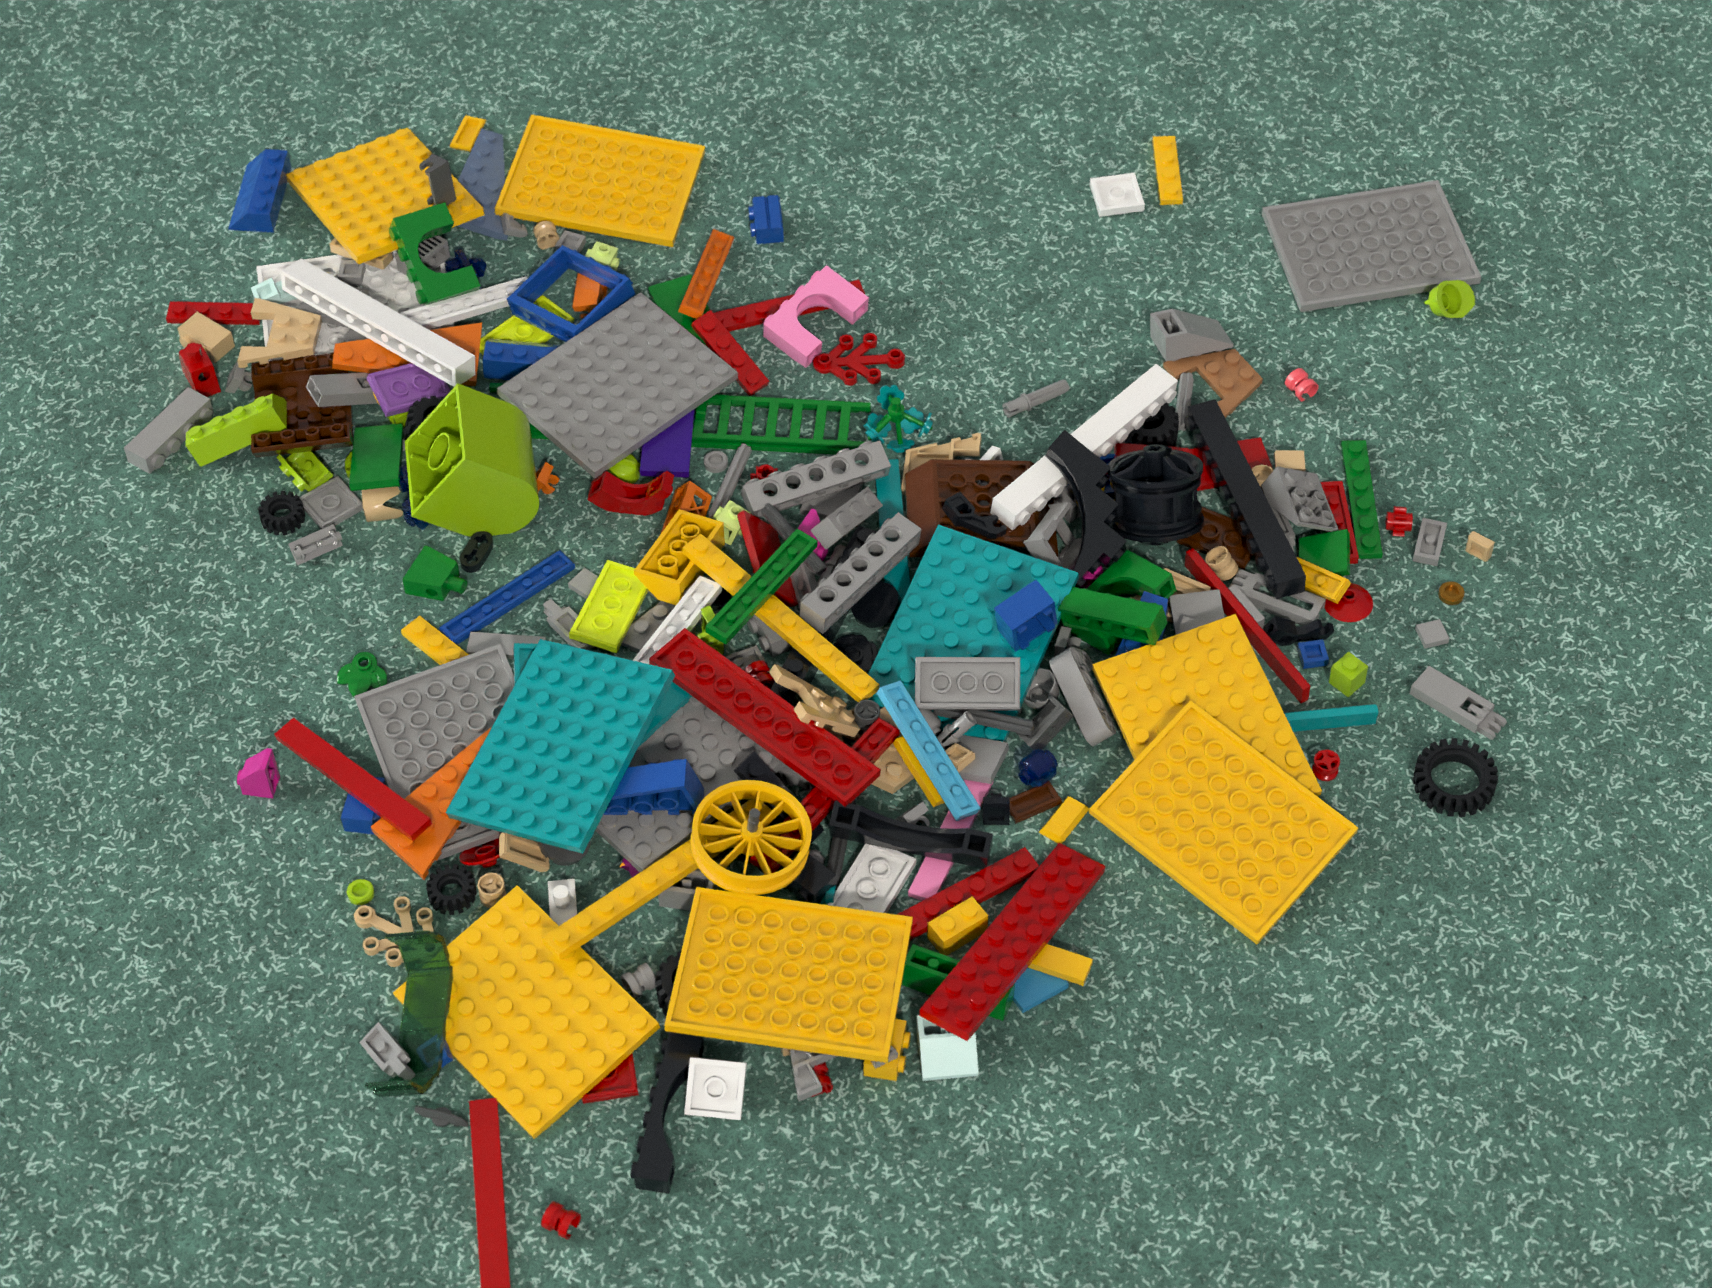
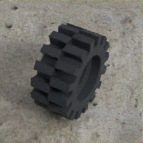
[258,491,305,536]
[426,864,477,915]

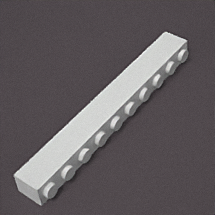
[281,259,475,387]
[990,364,1178,531]

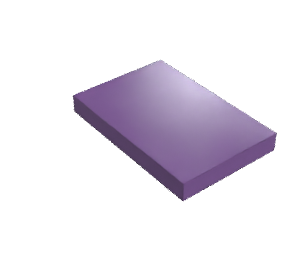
[367,363,451,417]

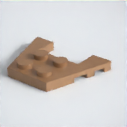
[1163,349,1263,418]

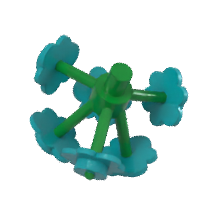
[864,385,933,453]

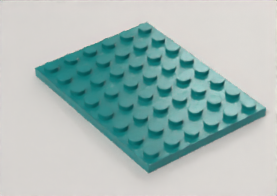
[868,525,1079,742]
[445,639,676,854]

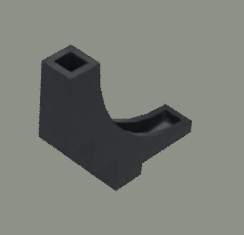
[1045,430,1127,588]

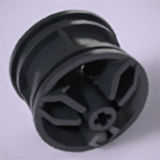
[1108,444,1204,546]

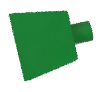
[402,545,468,601]

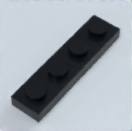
[733,751,824,843]

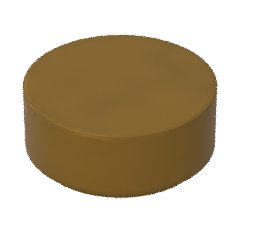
[1438,581,1465,605]

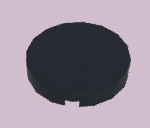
[851,582,901,628]
[833,634,878,674]

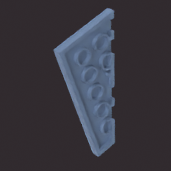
[458,128,508,240]

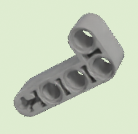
[1049,647,1116,747]

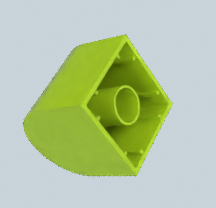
[405,383,539,537]

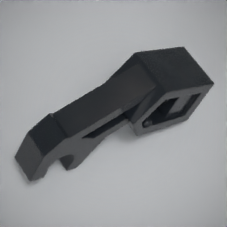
[942,492,1007,539]
[1263,616,1334,646]

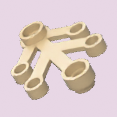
[354,896,446,967]

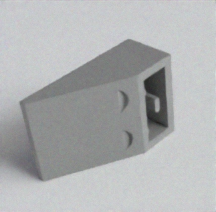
[1150,309,1234,362]
[1261,466,1339,532]
[658,849,728,911]

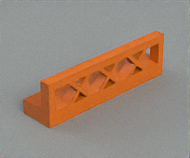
[661,481,712,533]

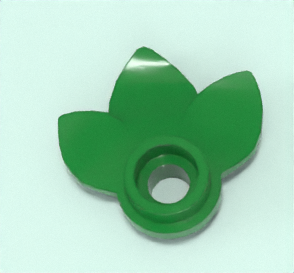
[337,652,387,697]

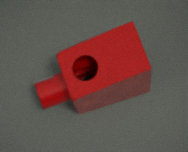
[178,343,221,397]

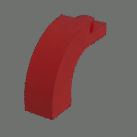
[587,471,674,516]

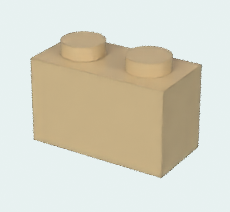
[178,311,235,363]

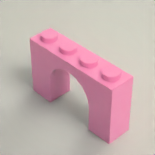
[763,265,869,368]

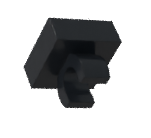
[983,793,1010,825]

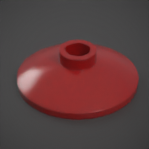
[1324,583,1373,622]
[459,838,500,868]

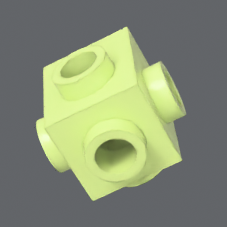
[585,241,620,271]
[713,500,751,546]

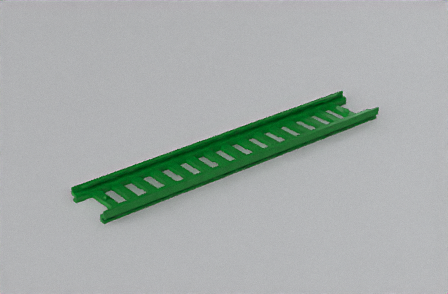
[489,383,871,455]

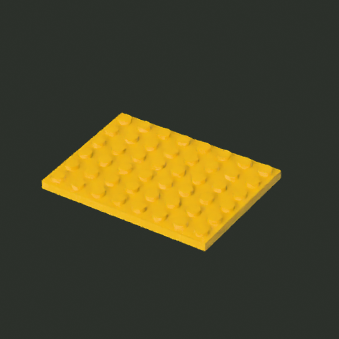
[495,114,705,247]
[286,128,484,265]
[1092,614,1322,796]
[1089,700,1358,945]
[393,886,660,1139]
[664,887,913,1063]

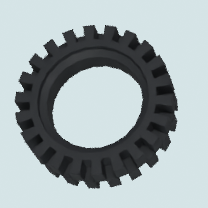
[1413,738,1498,817]

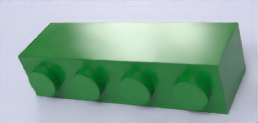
[1058,587,1168,645]
[902,944,1016,1021]

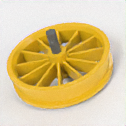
[690,780,812,895]

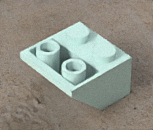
[917,1015,978,1081]

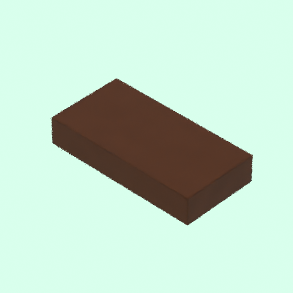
[1010,781,1062,824]

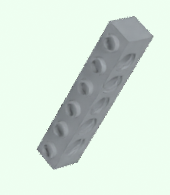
[741,440,891,518]
[799,512,922,634]

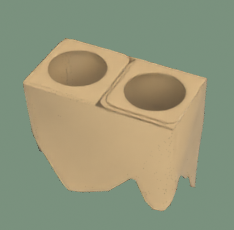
[362,477,403,522]

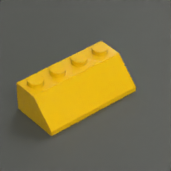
[634,509,725,605]

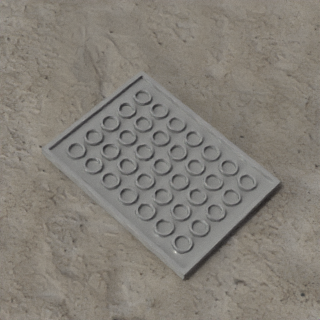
[1262,180,1481,312]
[497,292,738,479]
[354,643,514,862]
[595,696,786,872]

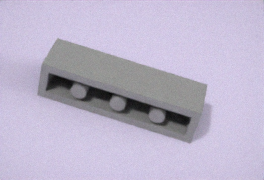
[124,387,214,474]

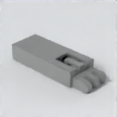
[306,373,378,407]
[1229,570,1326,626]
[1410,666,1507,740]

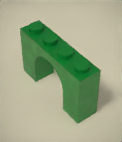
[389,202,481,306]
[1061,550,1177,656]

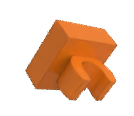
[536,462,560,494]

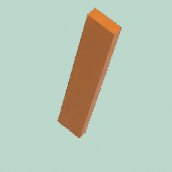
[678,229,735,319]

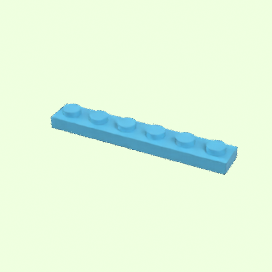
[876,680,981,821]

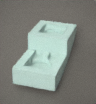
[251,278,297,304]

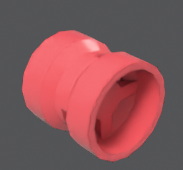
[1285,368,1319,402]

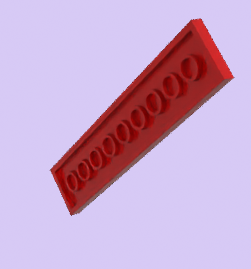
[649,628,881,807]
[919,843,1106,1041]

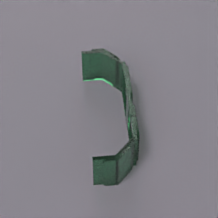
[365,930,453,1097]

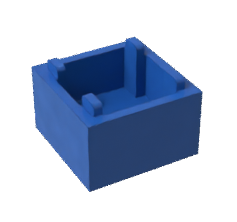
[994,579,1057,652]

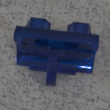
[445,248,487,278]

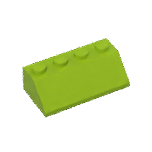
[185,394,287,467]

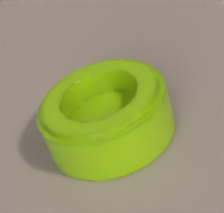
[347,879,374,905]

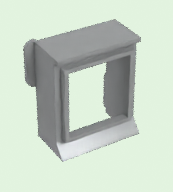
[1023,502,1082,570]

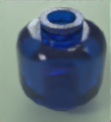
[1018,749,1058,787]

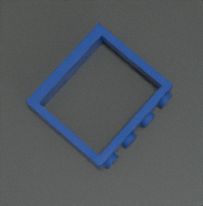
[507,245,635,342]

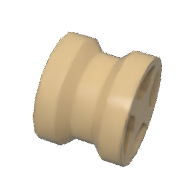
[533,221,560,250]

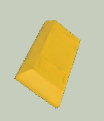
[450,115,486,152]
[1039,796,1090,844]

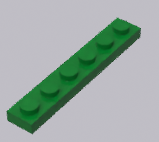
[1341,440,1383,559]
[705,529,818,645]

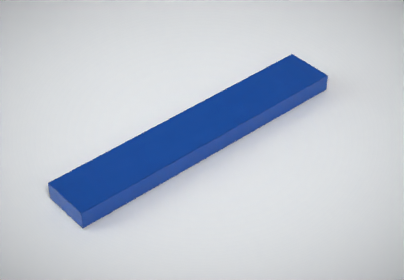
[439,550,575,645]

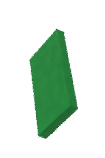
[648,274,710,347]
[349,423,404,491]

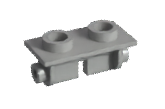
[288,524,343,565]

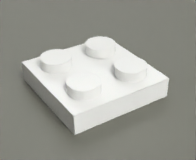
[1090,173,1145,217]
[684,1057,747,1120]

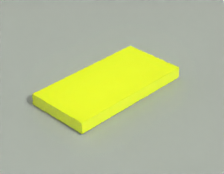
[479,295,574,355]
[569,560,649,653]

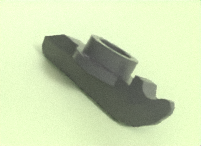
[415,1105,468,1127]

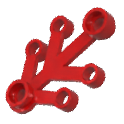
[813,333,905,386]

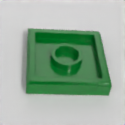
[1299,529,1350,576]

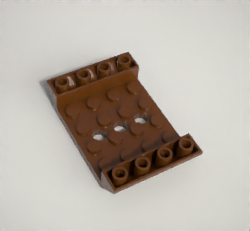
[251,352,353,458]
[905,459,1058,557]

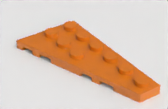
[332,323,482,386]
[371,728,491,880]

